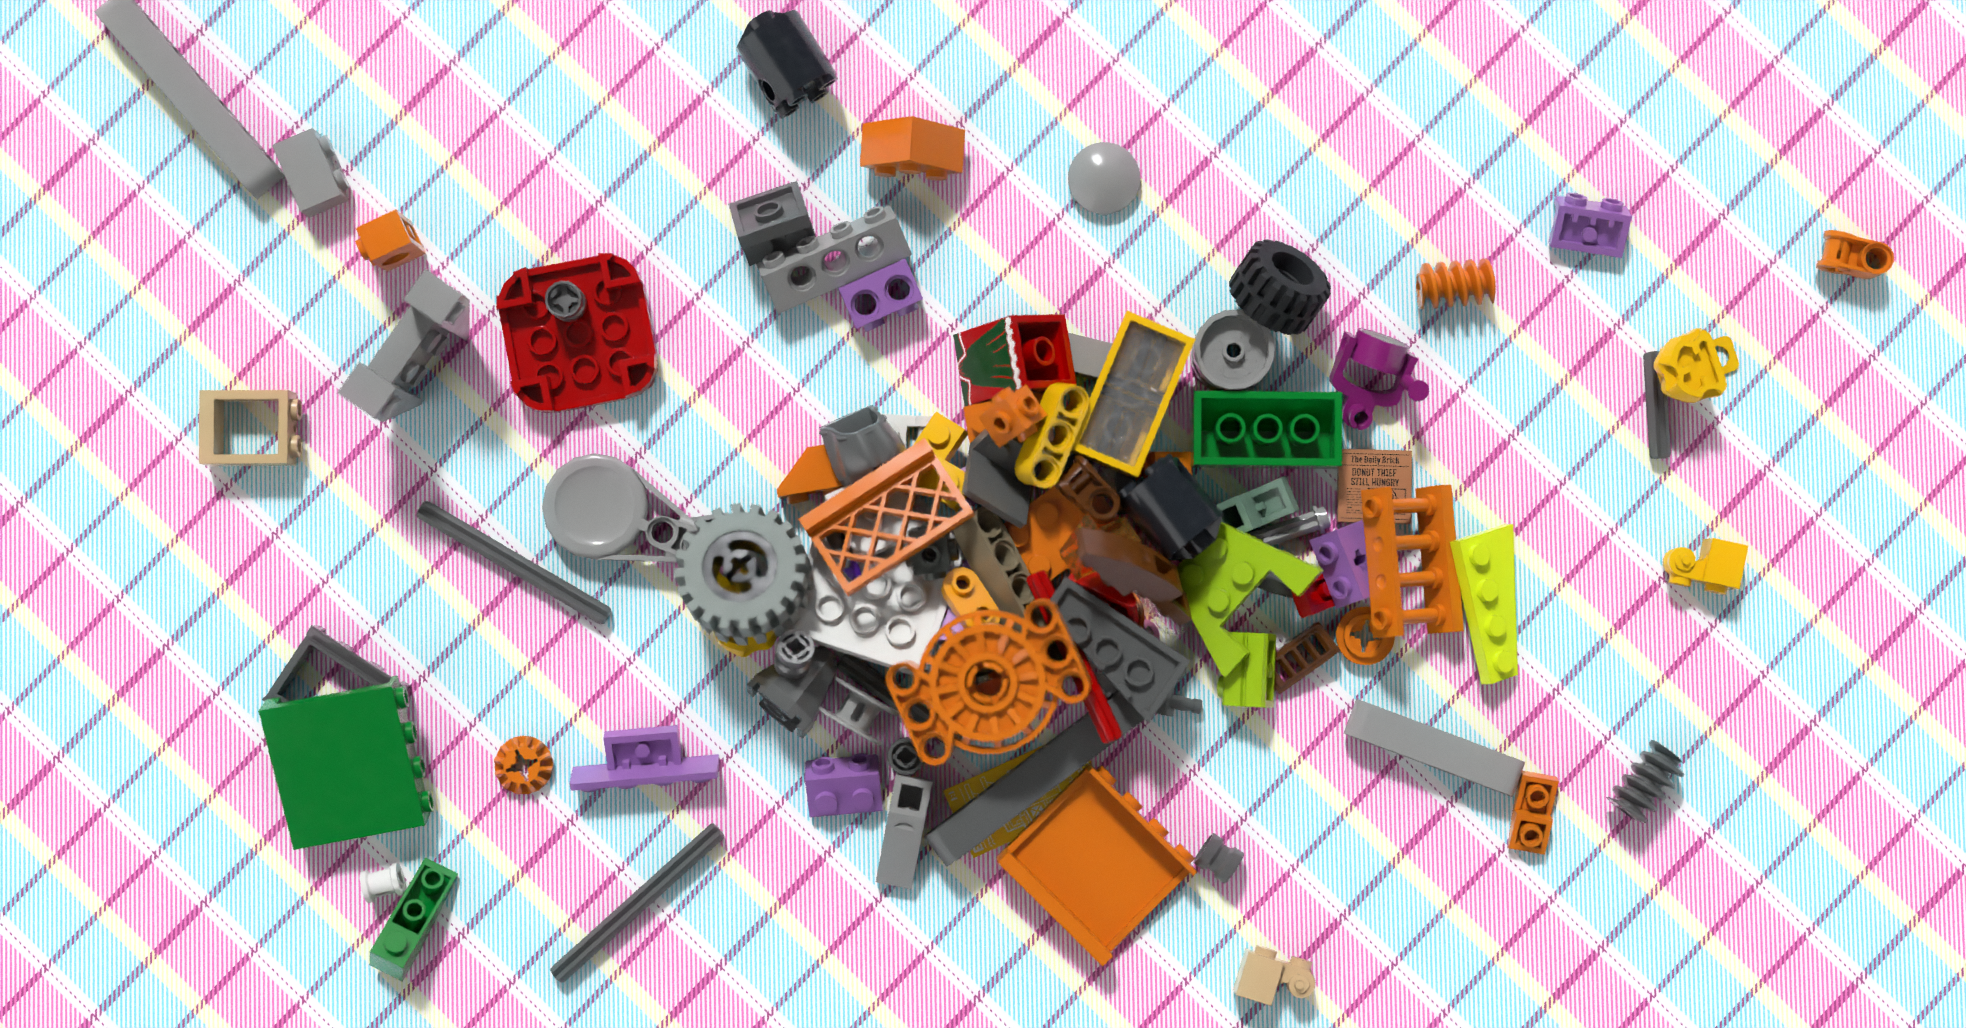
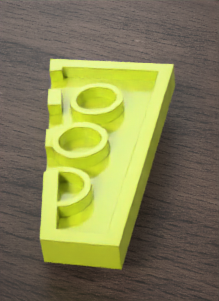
[1450,524,1518,684]

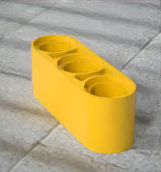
[1015,383,1090,488]

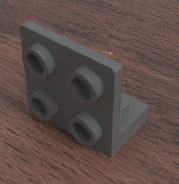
[962,429,1041,529]

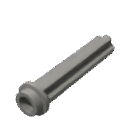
[1247,505,1331,546]

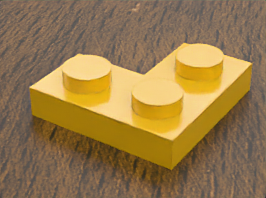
[911,412,968,512]

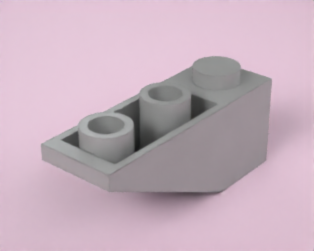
[876,773,933,889]

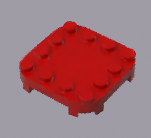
[496,253,658,413]

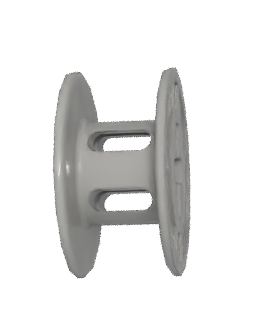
[818,677,899,746]

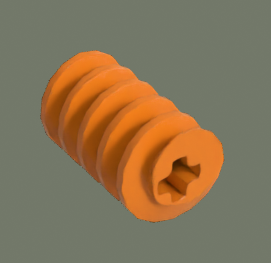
[1416,258,1496,310]

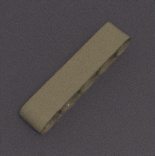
[953,506,1063,661]

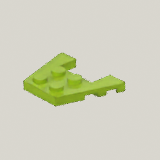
[1177,522,1324,678]

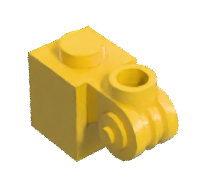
[1663,538,1749,595]

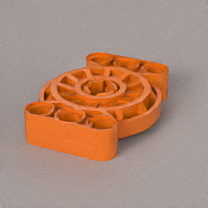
[886,598,1092,766]

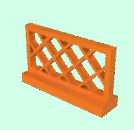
[798,438,975,597]

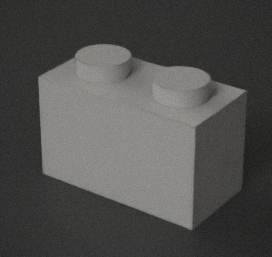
[272,128,350,218]

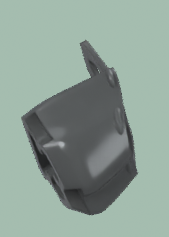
[819,405,906,486]

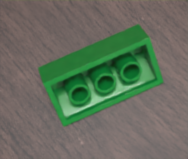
[1190,391,1342,469]

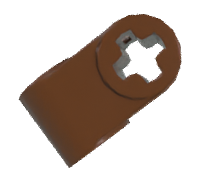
[1054,454,1120,524]

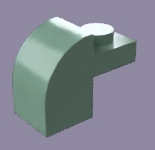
[1217,476,1300,533]

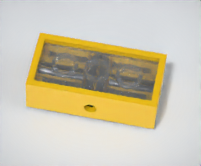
[1071,310,1196,480]

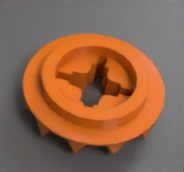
[1335,607,1395,665]
[494,736,553,794]

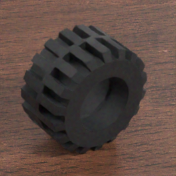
[1229,239,1331,335]

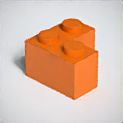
[860,116,965,181]

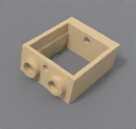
[199,390,302,466]

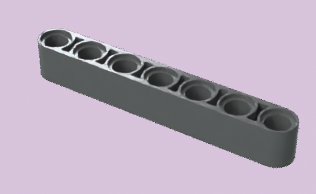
[924,690,1144,867]

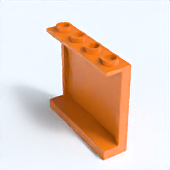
[996,763,1197,967]

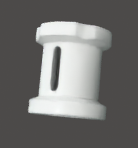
[360,863,406,903]

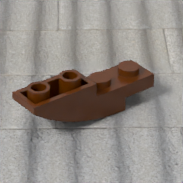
[1075,527,1192,626]

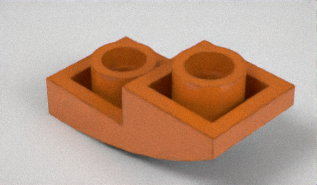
[1508,770,1559,855]

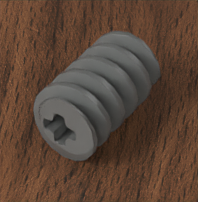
[1606,740,1685,824]

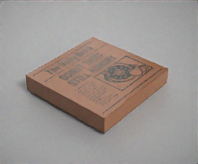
[1336,449,1412,524]

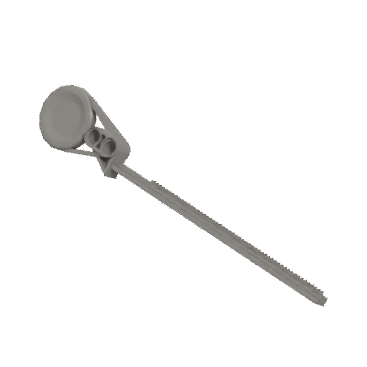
[542,453,1118,695]

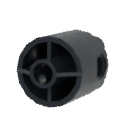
[736,10,838,119]
[1118,453,1224,561]

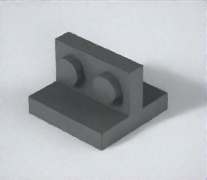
[728,181,816,266]

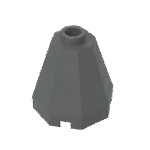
[747,645,837,739]

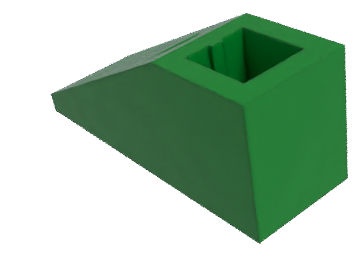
[369,857,458,982]

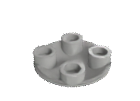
[1068,142,1141,216]

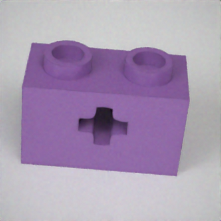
[1309,520,1370,609]

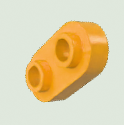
[941,567,1000,628]

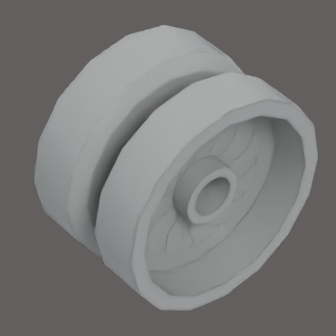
[1190,309,1275,391]

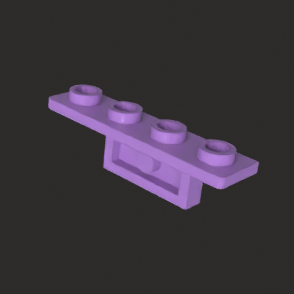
[569,725,720,792]

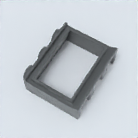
[262,625,411,703]

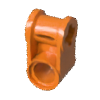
[1816,230,1894,280]

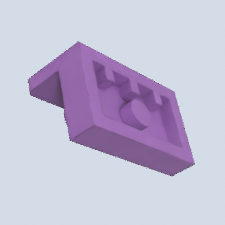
[1548,193,1632,258]

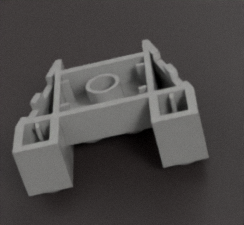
[337,269,470,422]

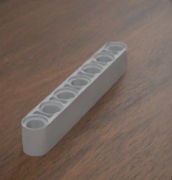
[94,0,285,199]

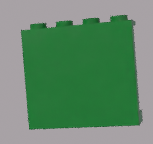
[258,675,434,850]

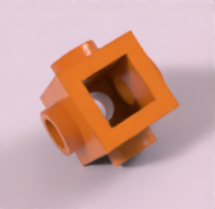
[978,384,1047,448]

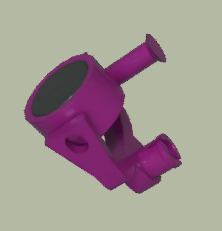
[1329,328,1429,430]

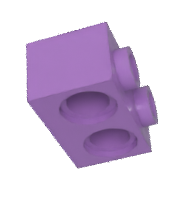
[838,258,923,332]

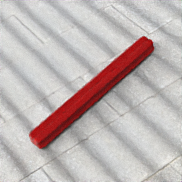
[1027,570,1122,744]

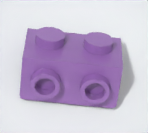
[805,753,883,818]

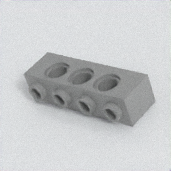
[756,205,912,314]

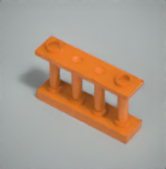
[1361,484,1464,638]

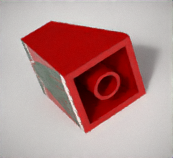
[953,314,1077,406]

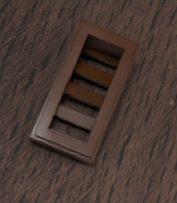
[1274,621,1340,695]

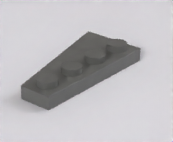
[1044,577,1190,723]

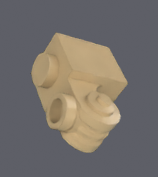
[1232,945,1315,1006]

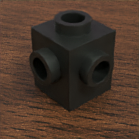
[904,524,959,580]

